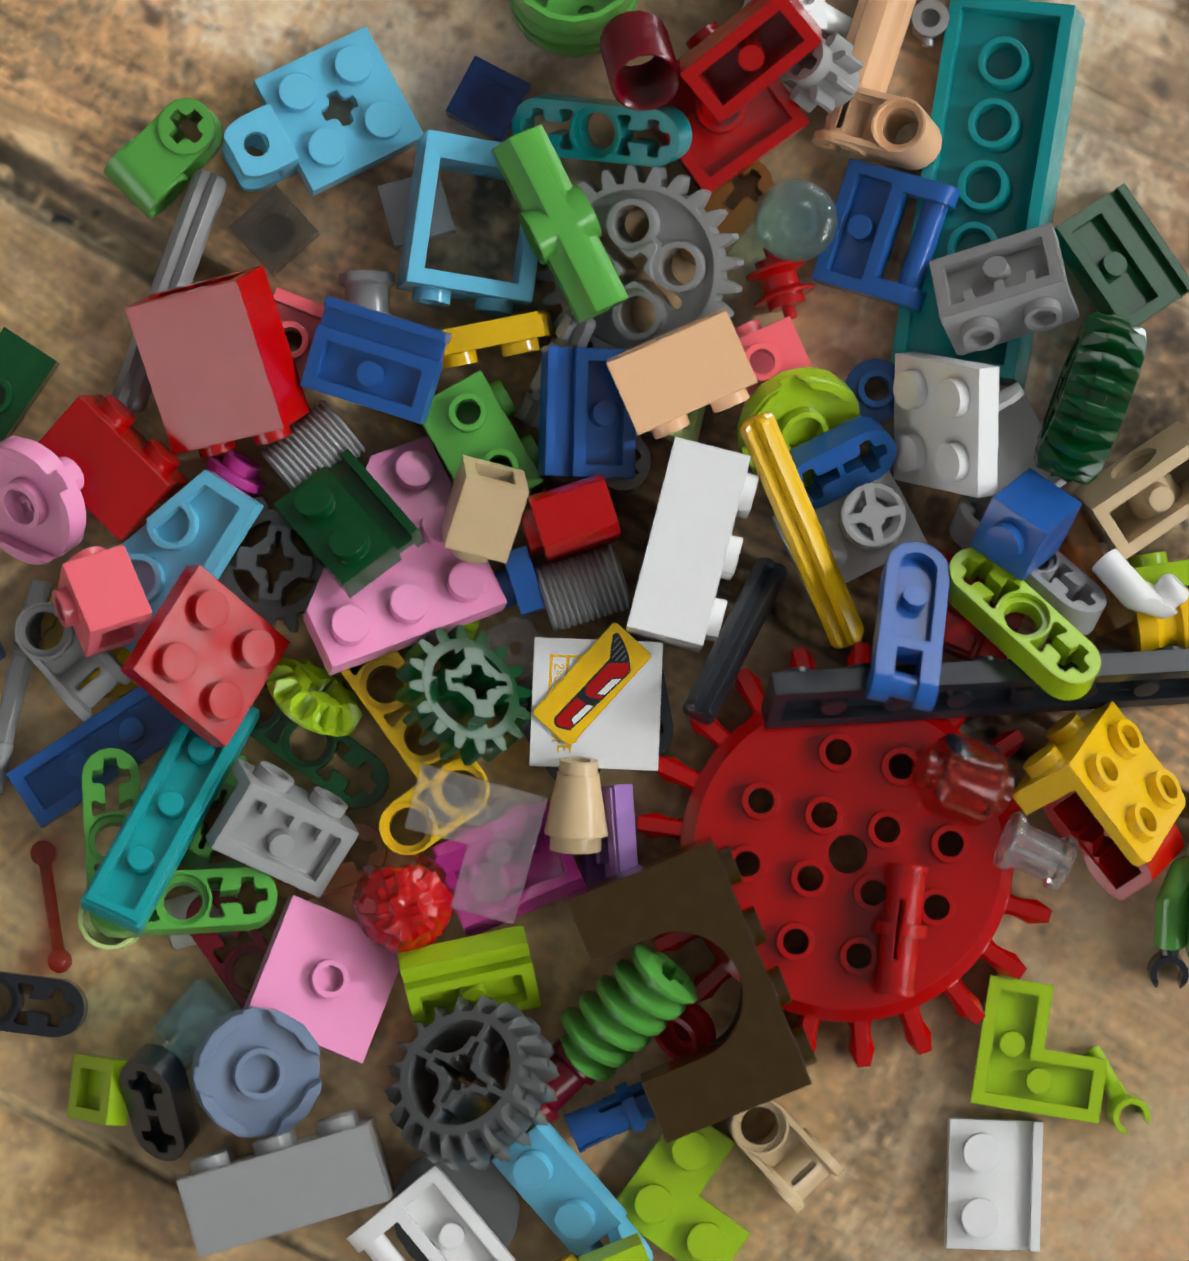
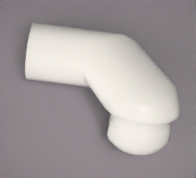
[1092,549,1189,619]

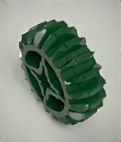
[1034,311,1147,485]

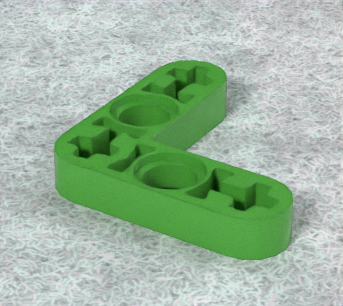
[82,748,278,938]

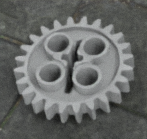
[537,165,744,350]

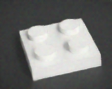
[893,351,999,498]

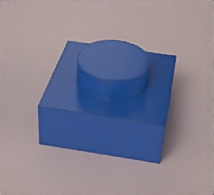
[494,546,546,619]

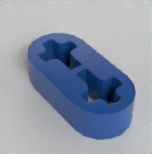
[789,416,897,510]

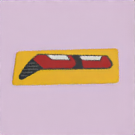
[533,623,651,745]

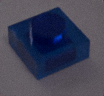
[445,55,531,143]

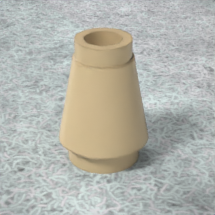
[544,757,608,854]

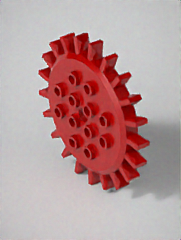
[636,642,1059,1067]

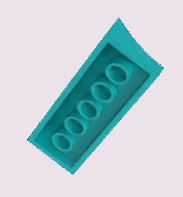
[890,0,1085,390]

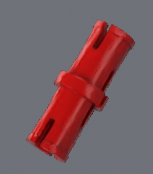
[873,862,929,997]

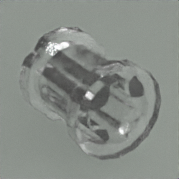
[993,813,1078,891]

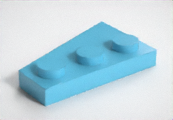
[52,470,264,652]

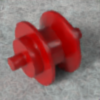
[745,245,815,320]

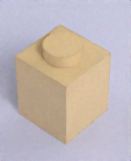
[440,454,529,564]

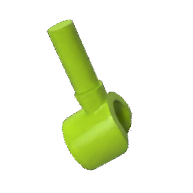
[1086,1045,1151,1135]

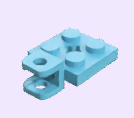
[221,26,424,197]

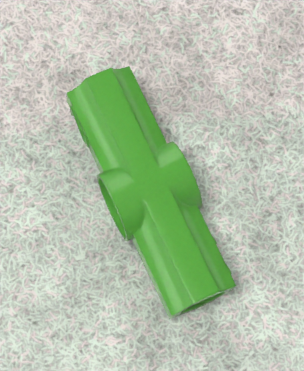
[491,124,629,324]

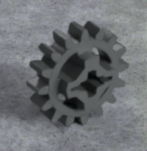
[218,495,324,633]

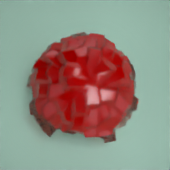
[352,853,455,952]

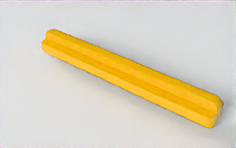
[740,412,864,649]

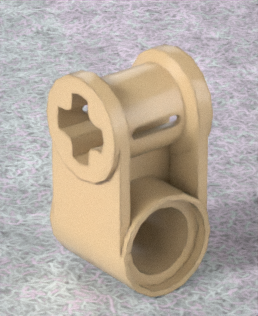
[726,1099,845,1214]

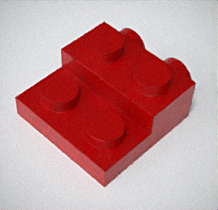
[650,21,810,195]

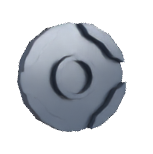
[191,1006,322,1138]

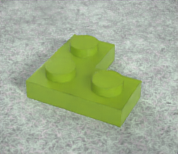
[969,975,1108,1124]
[616,1125,751,1261]

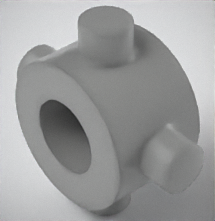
[909,0,949,48]

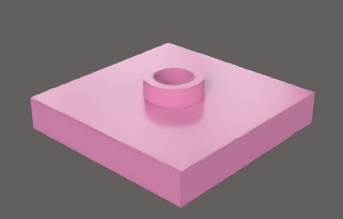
[244,895,400,1064]

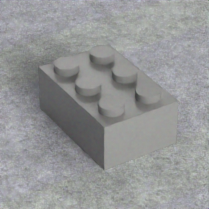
[177,1109,396,1258]

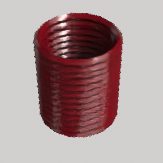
[600,10,680,111]

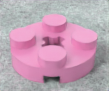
[0,435,86,565]

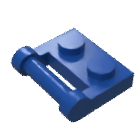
[811,158,961,313]

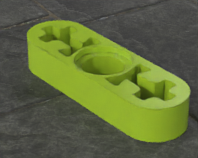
[948,548,1101,700]

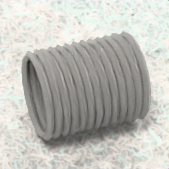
[261,400,365,490]
[534,543,632,632]

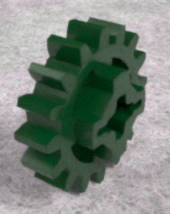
[395,625,532,766]

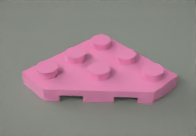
[303,436,507,676]

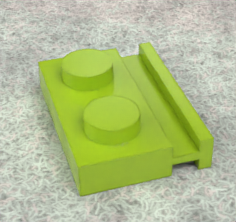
[397,924,542,1034]

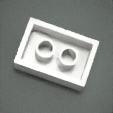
[626,437,759,653]

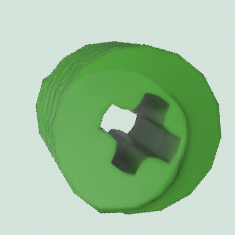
[561,943,699,1081]

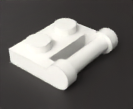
[346,1163,516,1261]

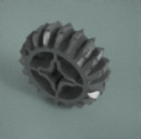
[384,995,560,1172]

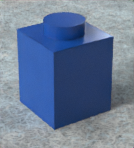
[970,468,1082,581]

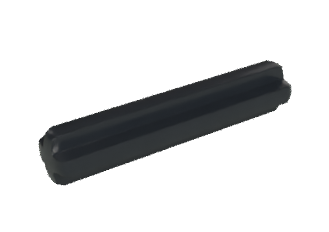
[682,557,788,725]

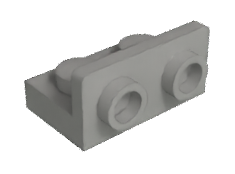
[929,223,1079,355]
[205,759,359,898]

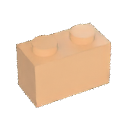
[606,307,758,439]

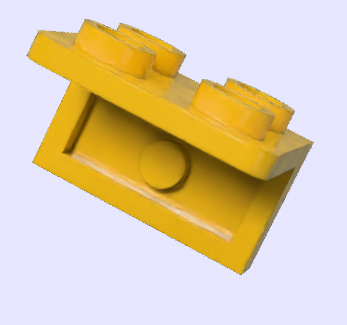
[1011,701,1186,867]

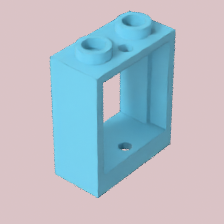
[396,129,538,317]

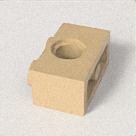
[1072,421,1189,559]

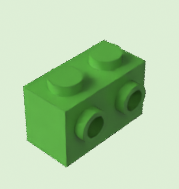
[421,370,544,496]

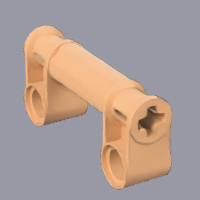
[812,0,942,170]

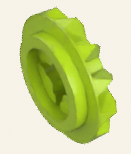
[266,657,363,736]

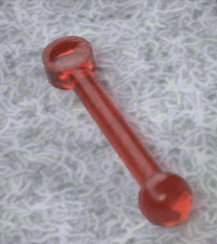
[30,840,72,973]

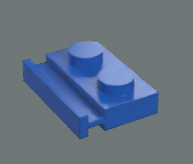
[300,296,452,424]
[538,346,636,480]

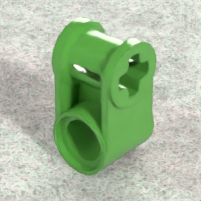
[104,98,224,218]

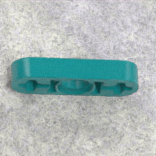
[512,93,692,167]

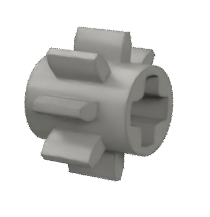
[781,31,863,113]

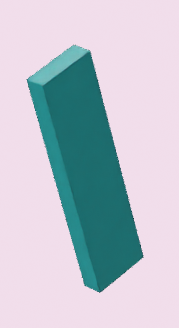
[80,706,259,936]

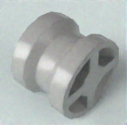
[838,483,906,551]

